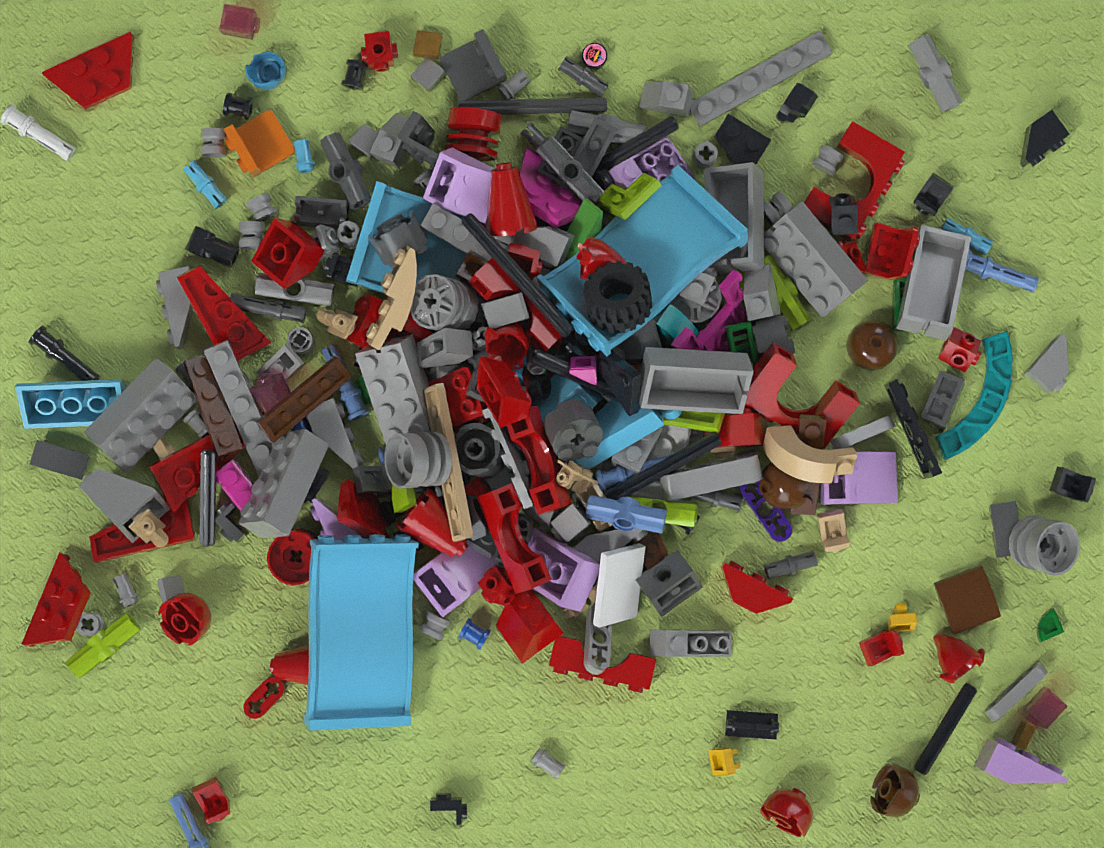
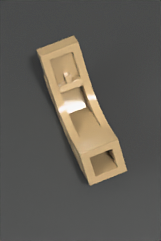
[763,425,857,483]

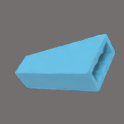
[572,399,665,470]

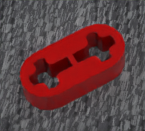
[243,676,286,719]

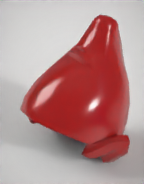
[577,237,627,280]
[484,320,529,370]
[933,634,985,683]

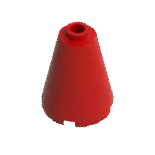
[485,162,537,236]
[396,488,469,557]
[270,644,309,685]

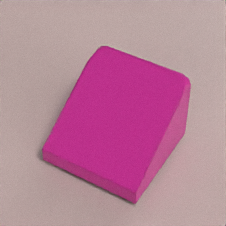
[569,356,598,385]

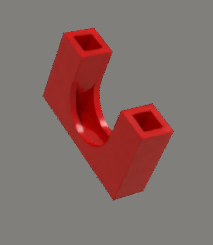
[804,121,905,243]
[745,342,860,450]

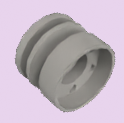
[410,274,478,331]
[667,279,722,328]
[384,432,452,489]
[1009,515,1080,576]

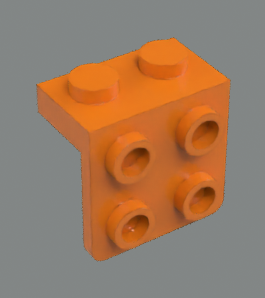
[223,110,295,178]

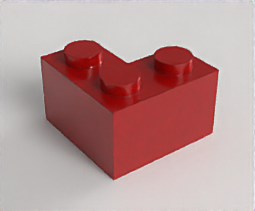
[704,409,768,447]

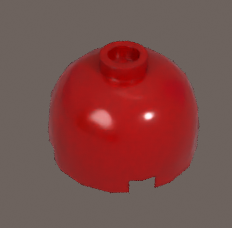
[158,593,211,646]
[760,788,813,837]

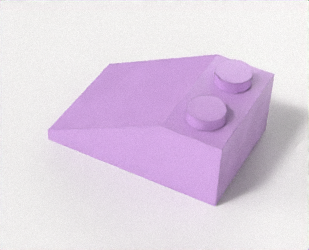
[527,527,600,612]

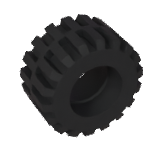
[583,261,653,333]

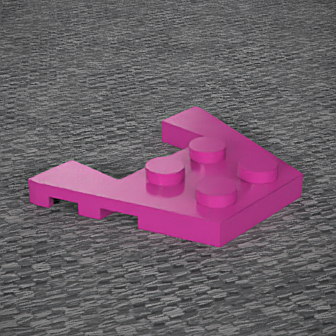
[519,148,603,228]
[671,270,747,352]

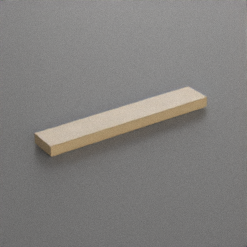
[423,383,474,542]

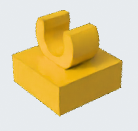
[887,603,917,632]
[708,748,741,776]

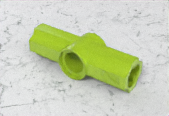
[764,254,811,331]
[627,496,698,527]
[65,613,141,678]

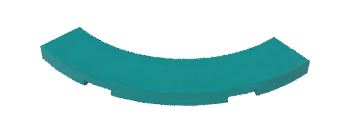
[935,331,1013,460]

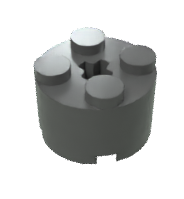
[368,211,428,269]
[751,315,795,361]
[543,399,603,461]
[454,423,505,479]

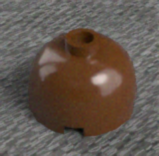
[846,320,898,371]
[759,462,809,509]
[870,764,920,817]

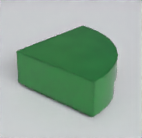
[1037,608,1064,642]

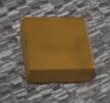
[413,30,442,60]
[1011,721,1036,750]

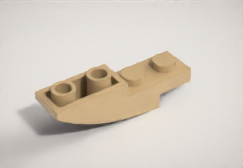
[366,245,417,350]

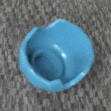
[245,51,287,90]

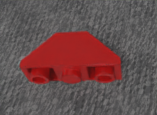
[721,560,793,614]

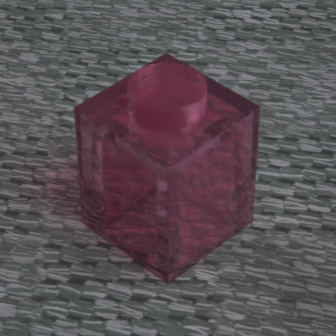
[219,4,260,40]
[250,373,291,415]
[1022,687,1068,729]

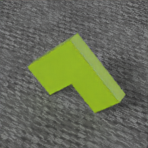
[595,173,662,220]

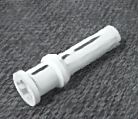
[0,104,76,161]

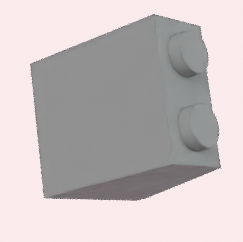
[79,468,169,543]

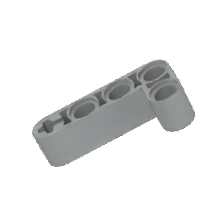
[660,450,763,501]

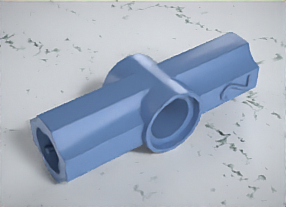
[586,495,667,533]

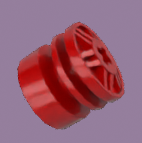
[444,107,502,162]
[267,528,318,586]

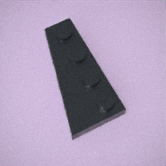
[884,380,942,479]

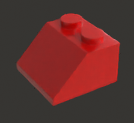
[251,218,325,289]
[476,356,532,428]
[495,589,564,664]

